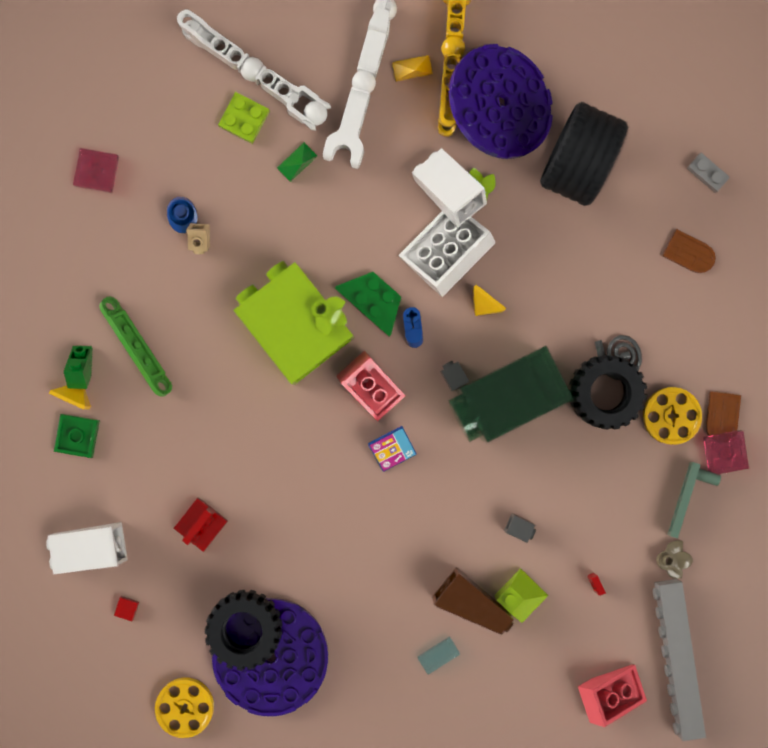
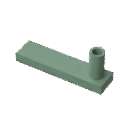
[667,462,721,539]

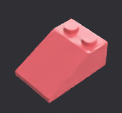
[336,350,406,421]
[578,664,647,727]

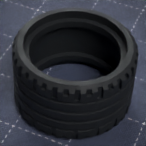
[540,102,628,206]

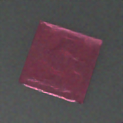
[73,148,119,193]
[703,430,749,474]

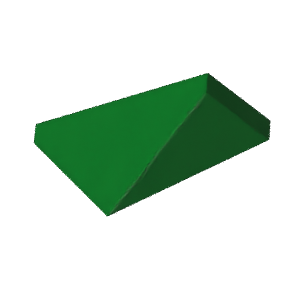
[277,142,318,182]

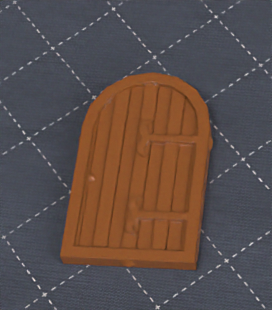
[662,229,716,273]
[706,391,741,443]

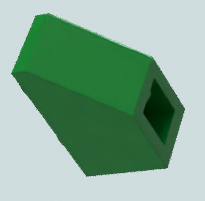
[63,346,93,389]

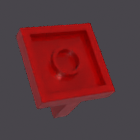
[173,497,228,552]

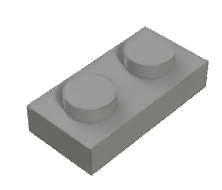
[687,153,730,193]

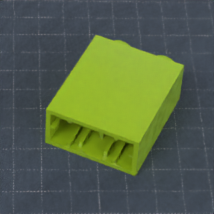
[233,261,354,385]

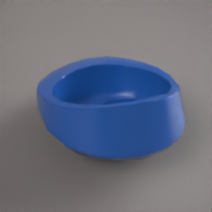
[167,197,198,233]

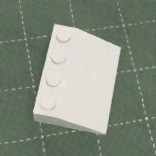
[399,212,496,297]

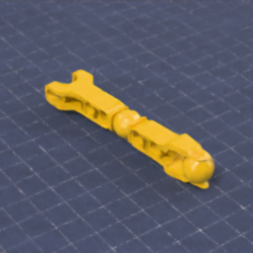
[438,0,471,137]

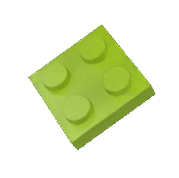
[218,92,270,144]

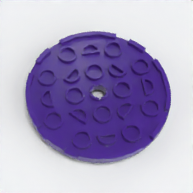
[449,44,553,159]
[212,598,329,717]

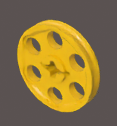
[642,387,702,445]
[155,677,214,738]

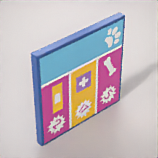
[368,426,417,472]

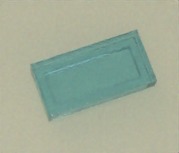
[418,636,460,675]

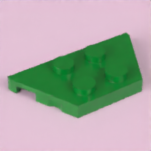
[335,272,401,337]

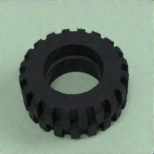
[568,355,648,430]
[204,590,283,671]

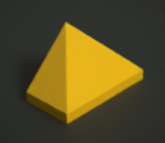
[392,55,433,82]
[472,285,506,316]
[49,385,91,410]

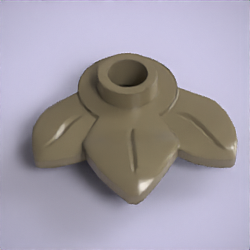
[656,540,693,579]

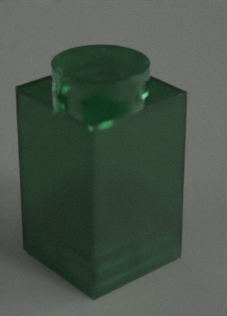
[448,346,574,443]

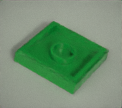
[53,414,100,458]

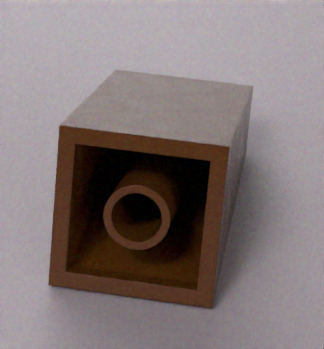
[432,568,514,635]

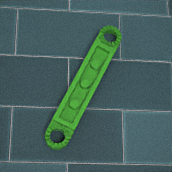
[99,296,172,397]

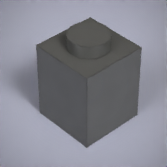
[440,361,470,391]
[504,514,536,543]

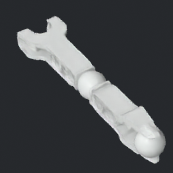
[323,0,397,169]
[177,10,331,131]

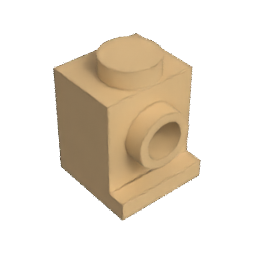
[187,223,210,254]

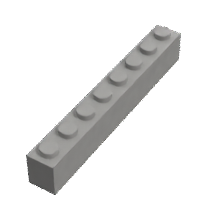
[653,579,706,741]

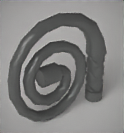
[595,335,642,380]

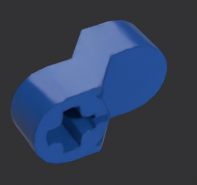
[403,307,423,348]

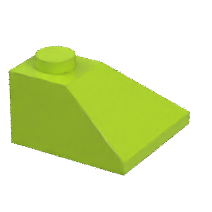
[494,568,549,623]

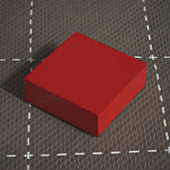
[588,572,606,596]
[114,596,139,622]

